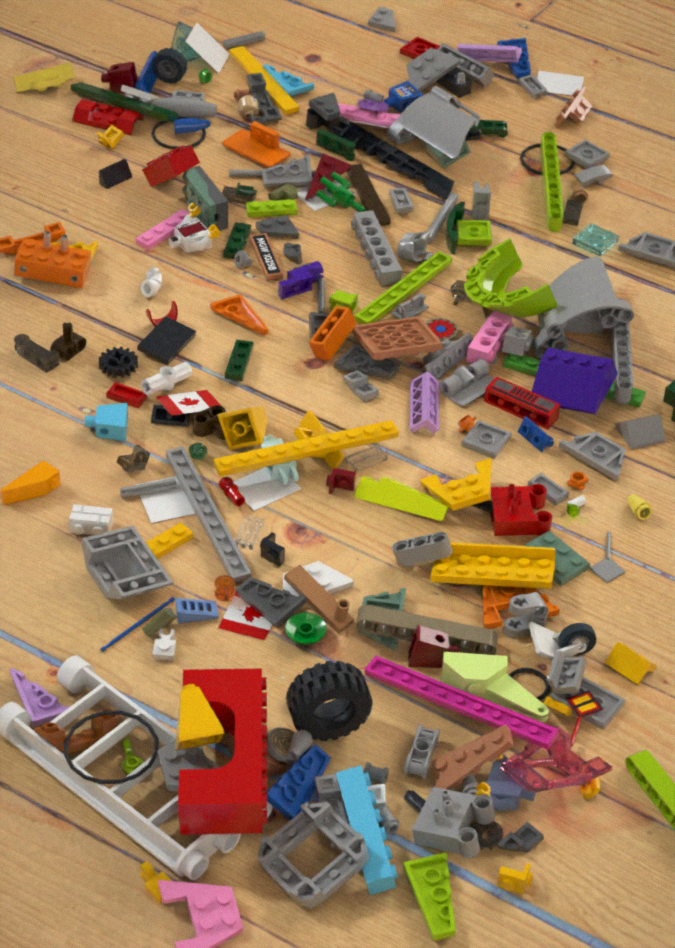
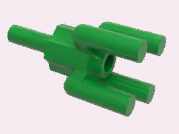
[316,172,366,212]

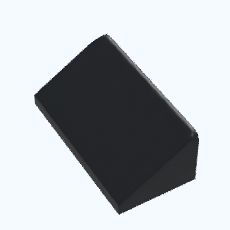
[99,159,132,189]
[151,405,191,427]

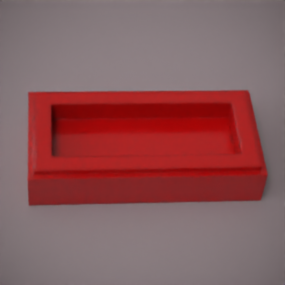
[106,382,148,408]

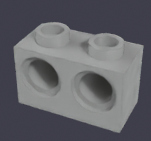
[502,326,534,356]

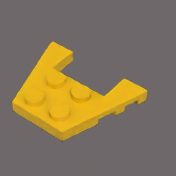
[420,458,493,511]

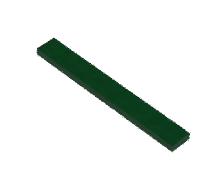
[71,82,178,122]

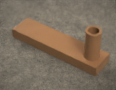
[284,564,354,634]

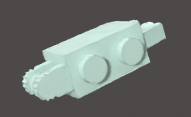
[261,434,299,485]

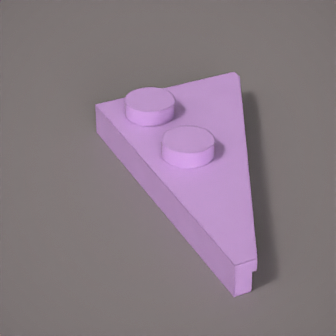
[10,668,69,727]

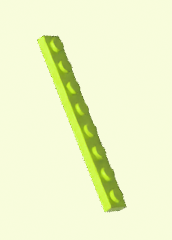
[354,251,453,324]

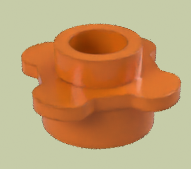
[458,415,477,432]
[567,471,589,490]

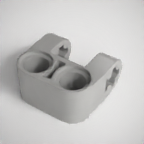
[503,592,549,638]

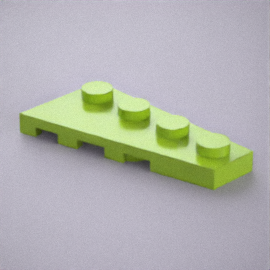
[403,852,456,941]

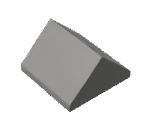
[615,414,665,450]

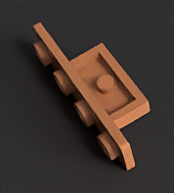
[554,86,593,127]

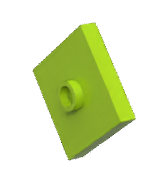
[456,220,492,246]

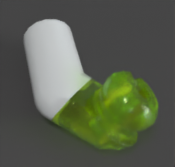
[566,496,586,517]

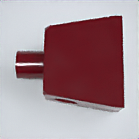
[101,62,138,94]
[408,625,459,668]

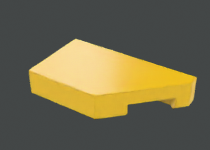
[544,697,572,718]

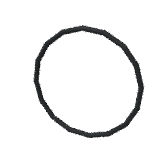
[64,711,158,784]

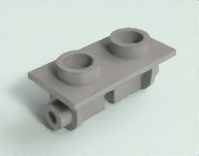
[392,294,429,319]

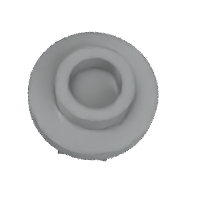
[234,251,253,268]

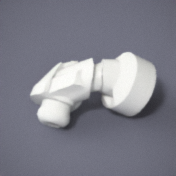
[141,267,162,297]

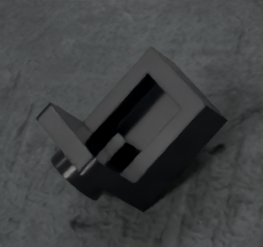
[260,532,285,567]

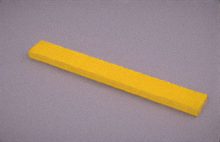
[230,46,299,115]

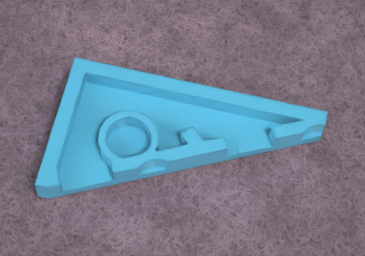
[263,64,314,96]

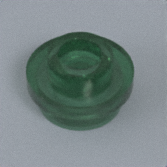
[188,443,207,459]

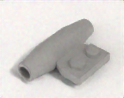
[153,90,217,119]

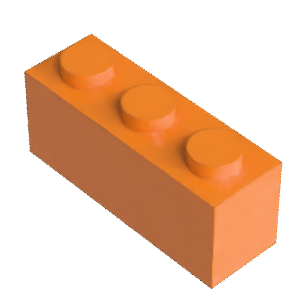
[308,306,357,360]

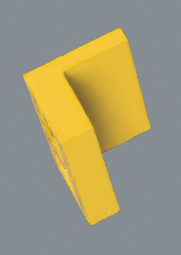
[605,642,657,685]

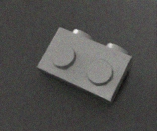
[547,650,587,695]

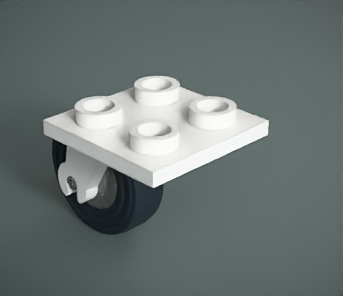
[529,621,597,660]

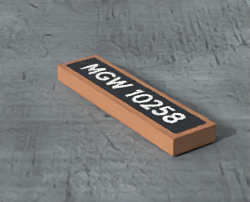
[250,233,283,281]

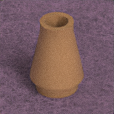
[572,184,588,205]

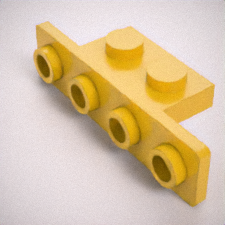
[293,410,344,469]

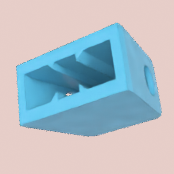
[85,403,128,441]

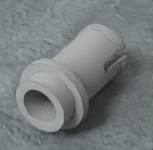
[363,89,384,102]
[378,805,399,834]

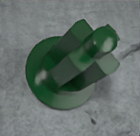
[236,182,257,197]

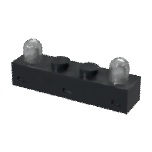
[436,69,472,98]

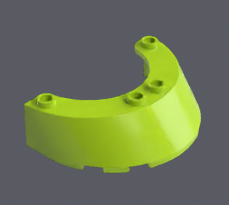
[464,238,558,317]

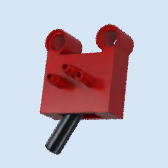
[471,484,552,536]

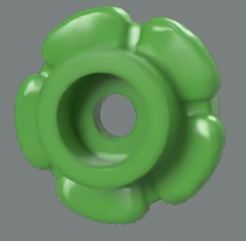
[198,68,212,83]

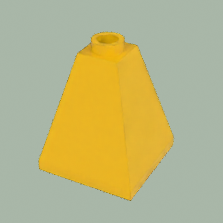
[218,406,267,450]
[175,684,224,751]

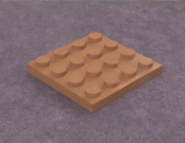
[352,316,442,361]

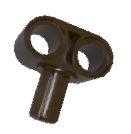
[50,322,87,361]
[193,405,226,440]

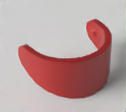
[146,301,178,327]

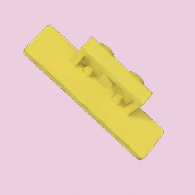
[13,62,75,92]

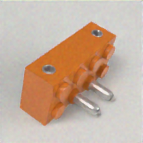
[14,231,91,288]

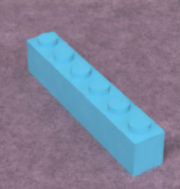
[336,765,398,895]

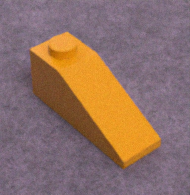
[1,460,61,505]

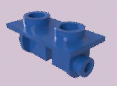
[518,416,554,452]

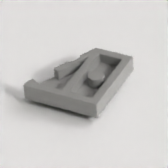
[368,7,396,33]

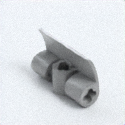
[439,359,494,407]

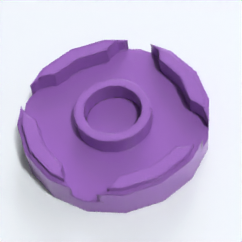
[357,99,389,111]

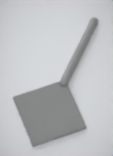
[590,532,625,583]

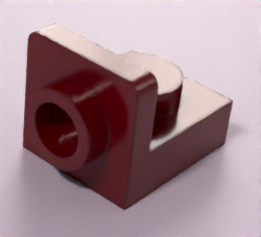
[326,468,356,494]

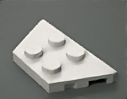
[283,561,354,604]

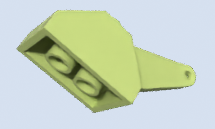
[441,652,549,723]

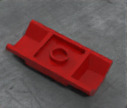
[72,99,144,136]

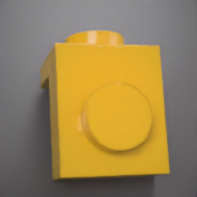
[96,125,124,149]
[497,863,534,894]

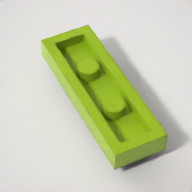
[246,199,297,217]

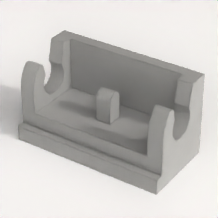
[471,182,491,220]

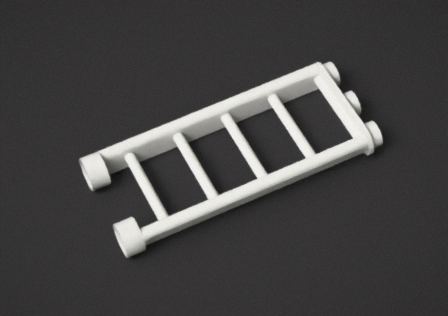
[0,655,272,880]

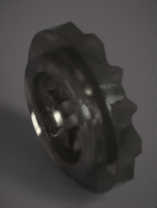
[469,820,503,850]

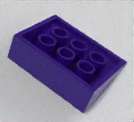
[532,348,618,415]

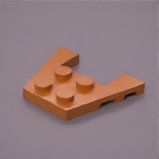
[482,585,560,629]

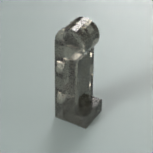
[14,334,60,373]

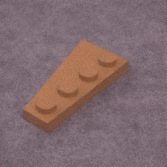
[431,724,514,790]

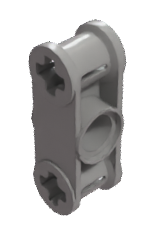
[404,724,440,779]

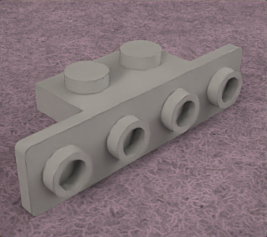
[423,333,473,380]

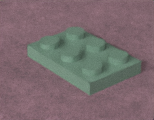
[524,531,590,586]

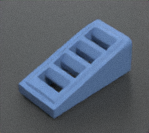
[175,598,219,623]

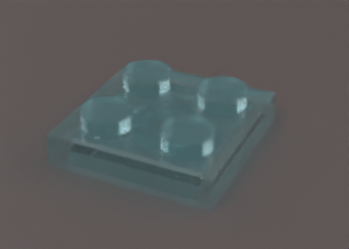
[572,223,619,257]

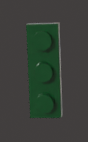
[223,222,251,259]
[225,339,254,381]

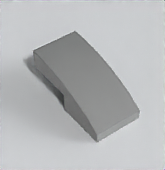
[575,165,613,187]
[343,370,379,402]

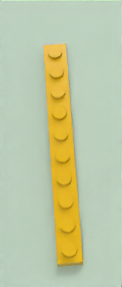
[213,420,399,477]

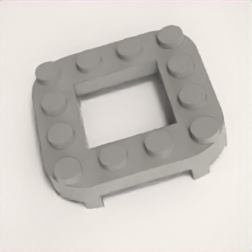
[258,801,370,909]

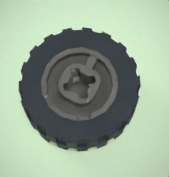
[151,48,188,84]

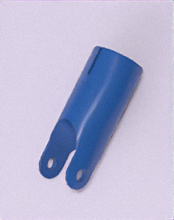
[174,118,210,134]

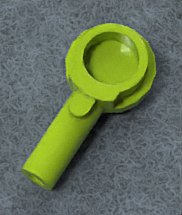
[122,738,144,775]

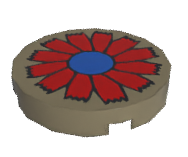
[425,318,458,341]

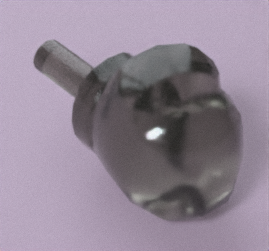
[450,280,466,305]

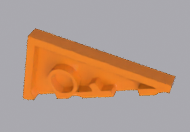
[210,294,268,336]

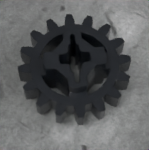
[99,347,138,378]

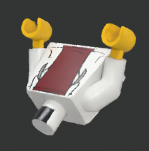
[169,203,220,253]

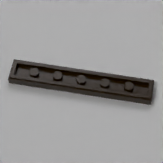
[346,164,391,226]

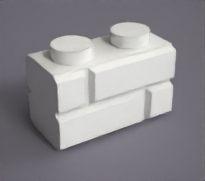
[69,504,113,535]

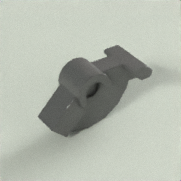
[283,242,302,264]

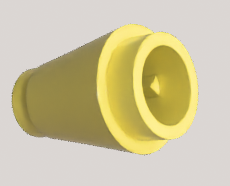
[627,494,652,520]

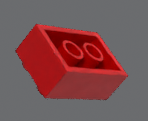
[142,145,200,187]

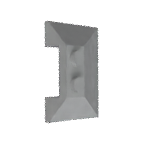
[81,526,173,599]

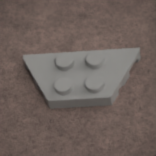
[406,48,461,91]
[618,232,675,268]
[559,432,626,481]
[157,739,209,792]

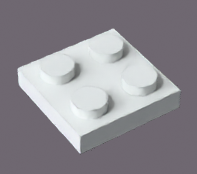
[121,85,159,104]

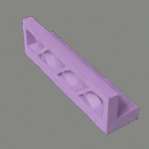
[457,44,522,63]
[410,371,439,434]

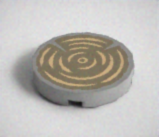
[267,727,303,765]

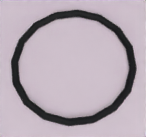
[151,117,206,149]
[520,143,575,175]

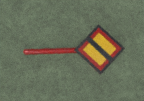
[566,690,603,747]

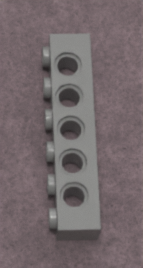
[351,210,402,287]

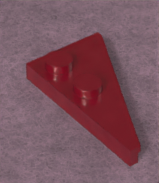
[305,153,352,201]

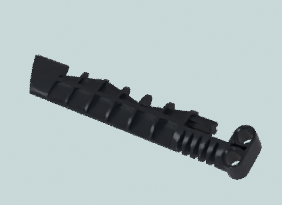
[305,107,455,200]

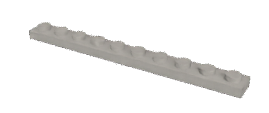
[166,446,252,584]

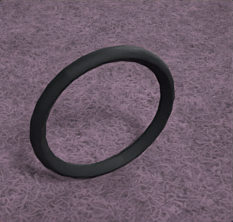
[509,668,550,701]

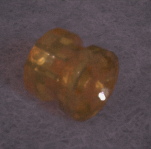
[215,575,235,601]

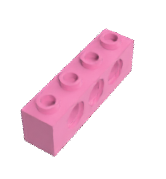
[466,311,514,365]

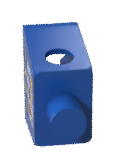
[384,81,423,112]

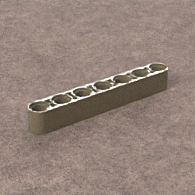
[356,605,498,655]

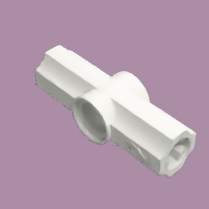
[141,362,192,395]

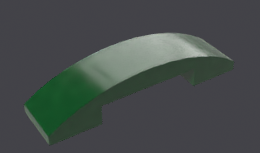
[446,201,465,254]

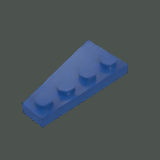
[497,38,531,78]
[266,744,331,821]

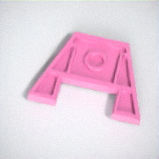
[158,880,243,948]

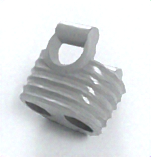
[397,231,433,263]

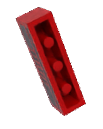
[484,377,561,430]

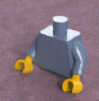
[475,754,537,812]

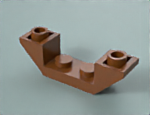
[35,709,122,754]

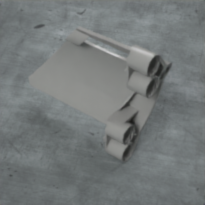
[386,86,481,160]
[533,256,634,359]

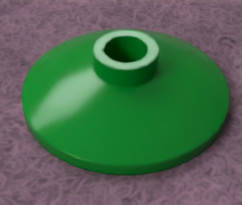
[285,613,326,645]

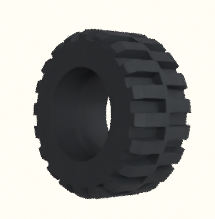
[286,661,373,741]

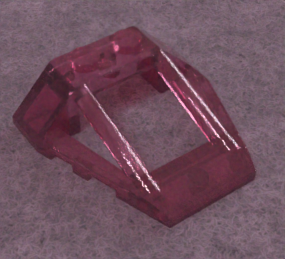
[501,726,613,792]

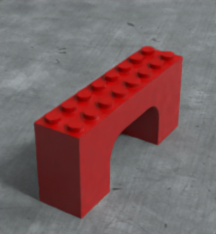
[178,668,267,835]

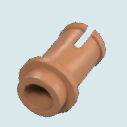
[234,89,251,101]

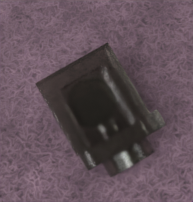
[116,445,150,473]

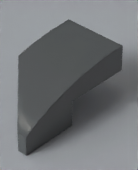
[497,821,544,852]

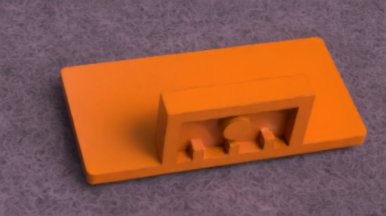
[222,121,291,168]

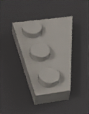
[262,154,312,187]

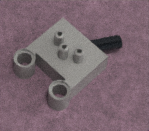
[404,787,495,858]

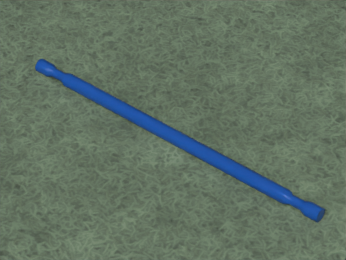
[100,597,175,652]

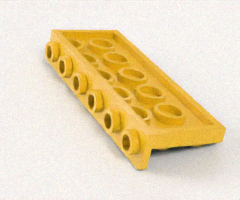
[431,542,555,589]

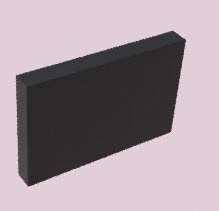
[137,316,196,365]

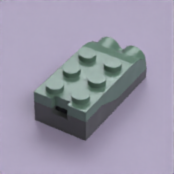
[182,165,228,231]

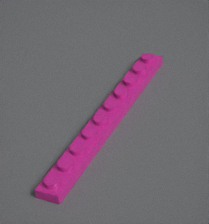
[364,656,559,750]

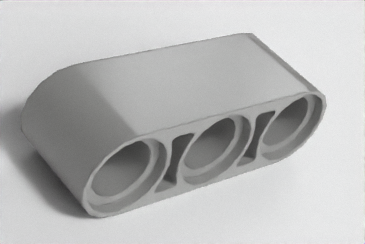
[392,532,453,567]

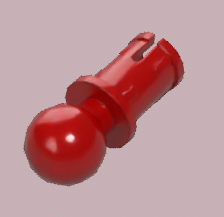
[219,477,245,507]

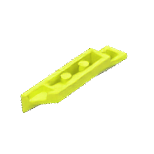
[354,476,448,521]

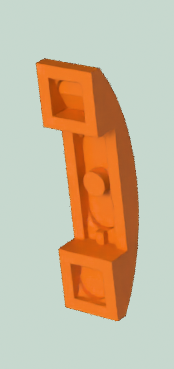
[0,222,66,254]

